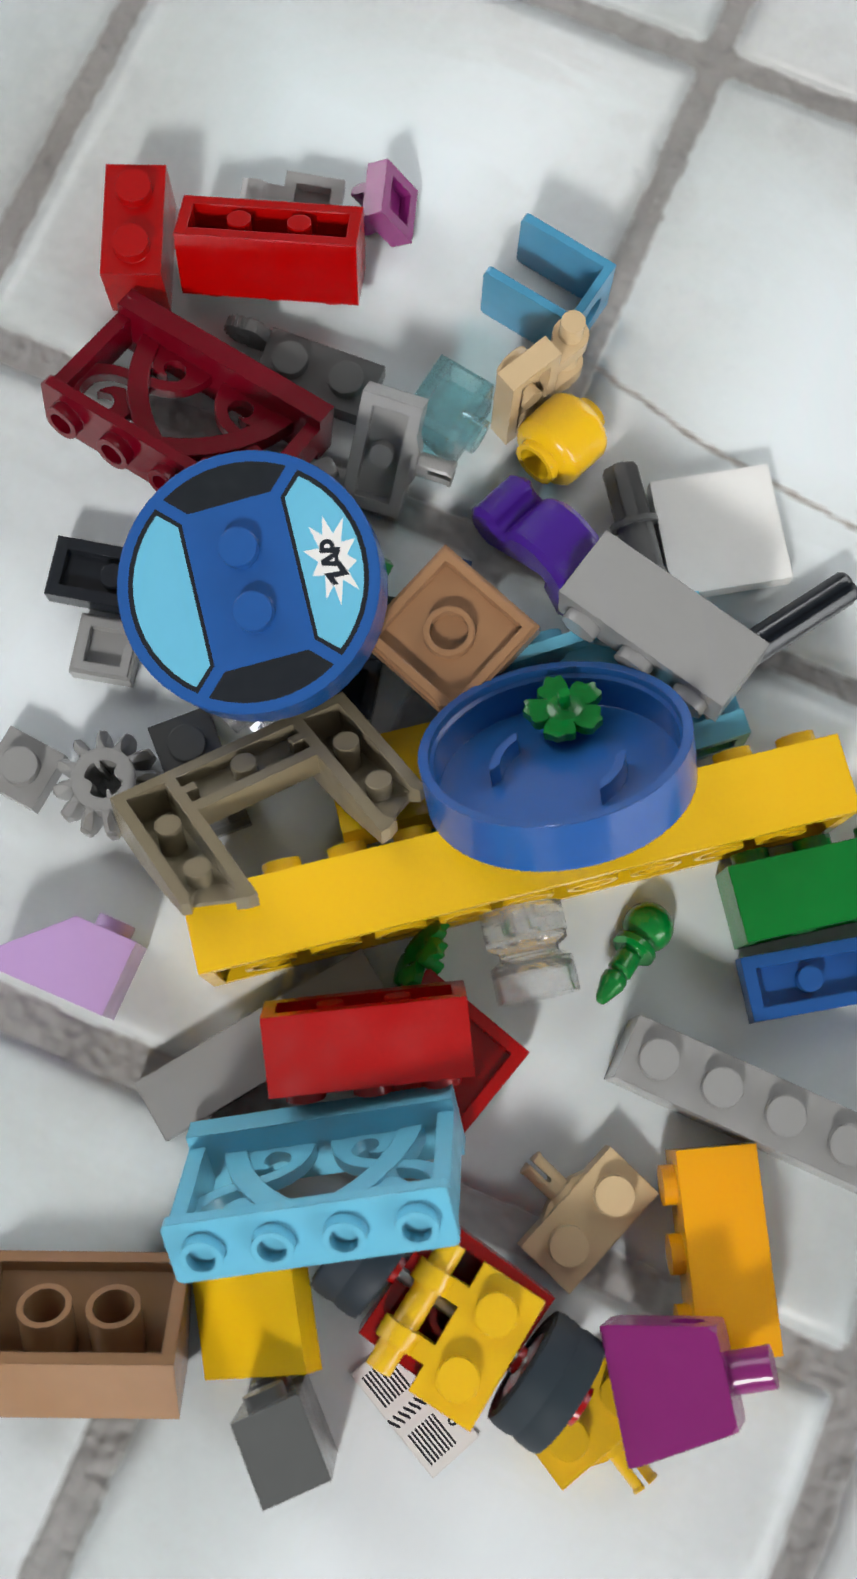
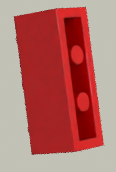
[173,195,366,306]
[259,980,475,1105]

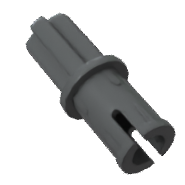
[602,461,667,572]

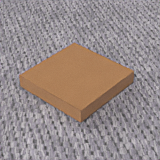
[372,544,540,712]

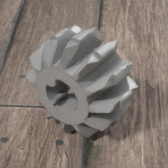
[53,731,161,841]

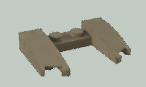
[109,692,425,915]

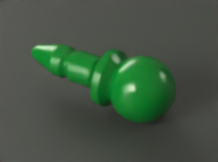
[596,902,674,1005]

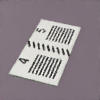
[350,1361,479,1478]

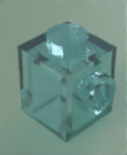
[414,354,494,461]

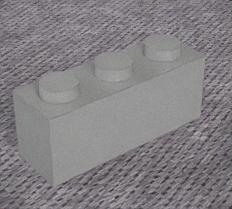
[558,530,770,722]

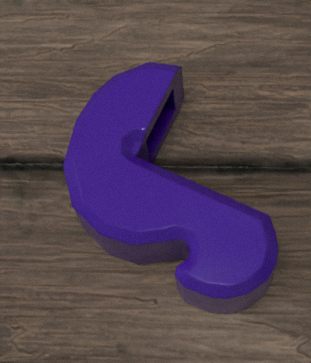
[472,475,600,616]

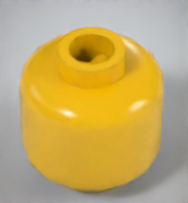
[516,393,607,485]

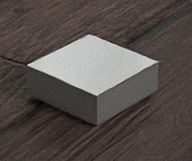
[69,612,139,688]

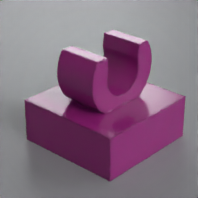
[351,158,418,248]

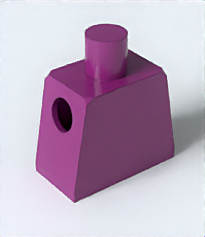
[599,1315,779,1469]

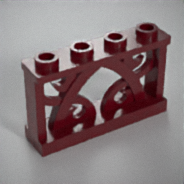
[41,289,334,491]

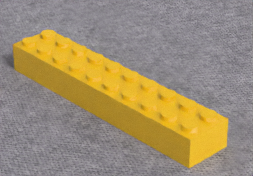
[185,730,857,987]

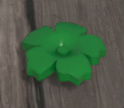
[523,675,603,743]
[393,920,450,987]

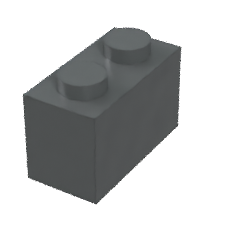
[230,1375,338,1511]

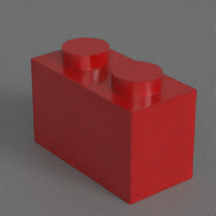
[100,164,176,312]

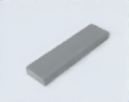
[134,948,385,1141]

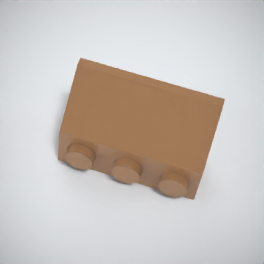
[0,1250,191,1419]

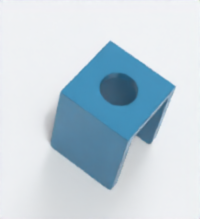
[480,213,616,344]

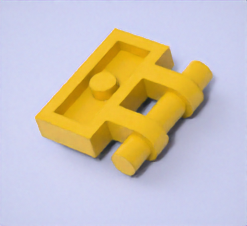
[366,1245,546,1432]

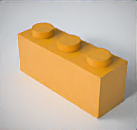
[657,1143,784,1357]

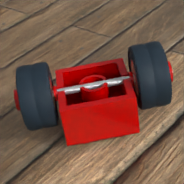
[310,1225,605,1454]

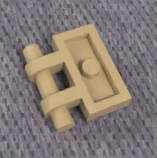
[490,310,590,445]

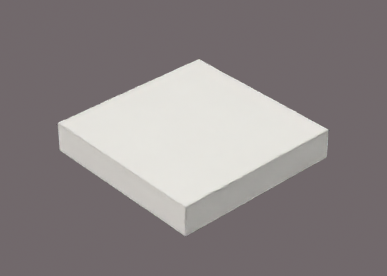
[646,464,794,598]

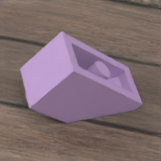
[0,913,147,1020]

